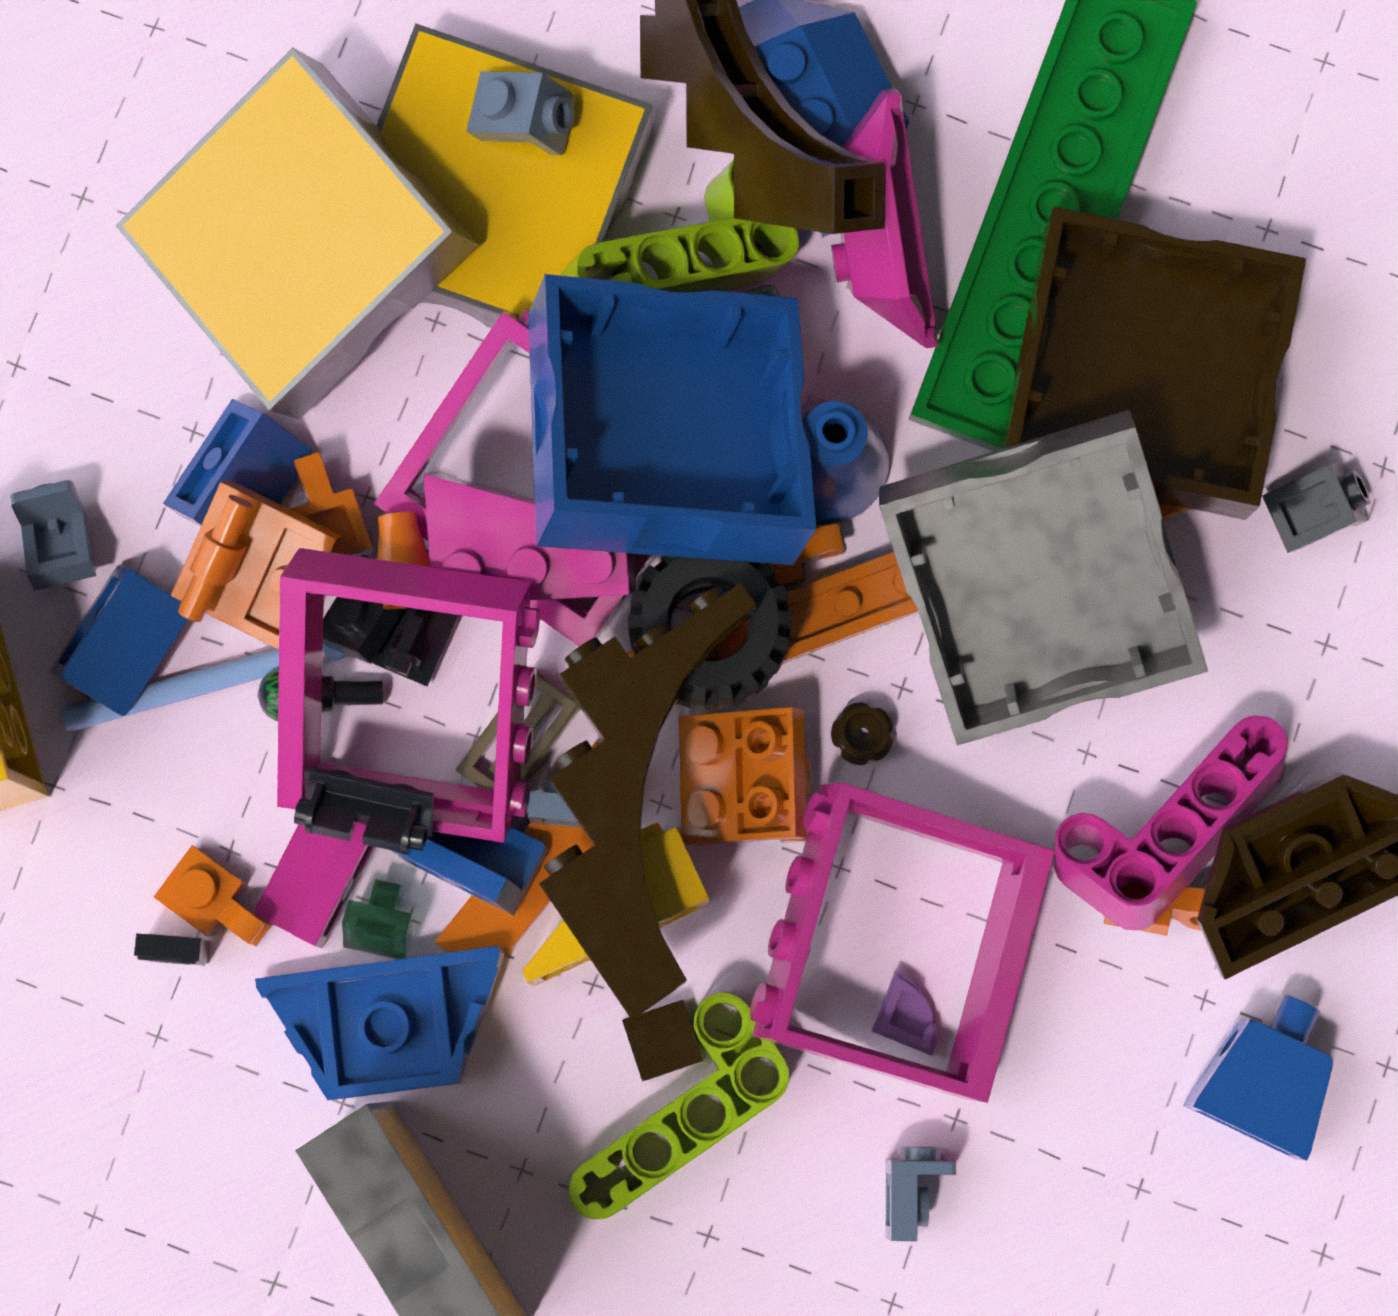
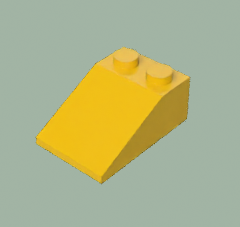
[522,823,709,987]

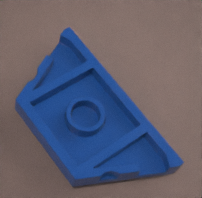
[255,946,504,1101]

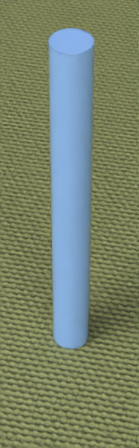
[61,648,279,733]

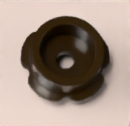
[831,702,893,766]

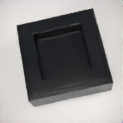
[134,933,211,966]

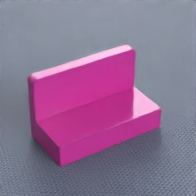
[255,822,374,949]

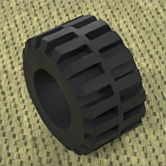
[628,556,792,711]

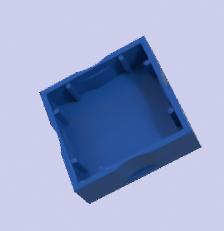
[528,274,816,565]

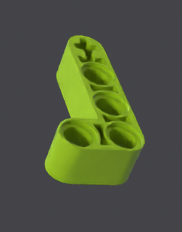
[559,159,799,293]
[569,993,789,1219]

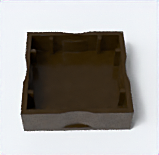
[1000,207,1306,520]

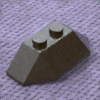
[1197,772,1398,980]

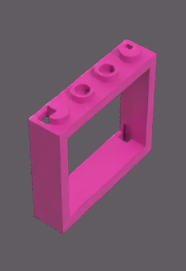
[374,308,654,646]
[277,548,540,843]
[750,782,1055,1103]

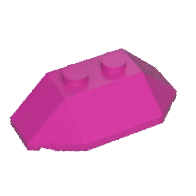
[831,88,939,349]

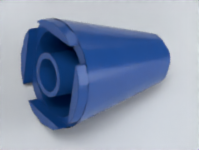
[801,400,889,525]

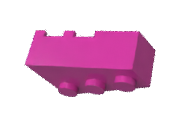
[424,472,637,600]

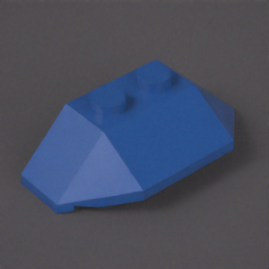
[739,0,909,238]

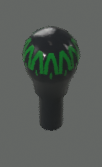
[257,668,383,722]

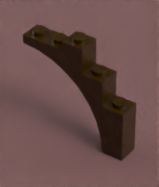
[640,0,884,234]
[539,583,756,1020]

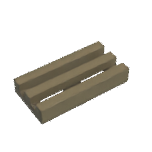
[455,672,581,790]

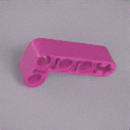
[1054,715,1288,931]

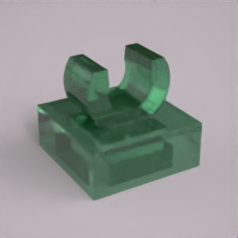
[342,879,412,959]

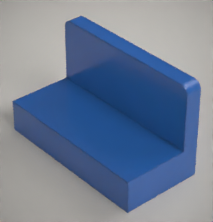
[163,399,313,527]
[49,565,188,716]
[390,827,548,916]

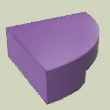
[871,971,937,1056]

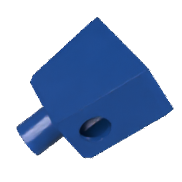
[1183,995,1334,1161]

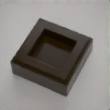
[622,999,703,1082]

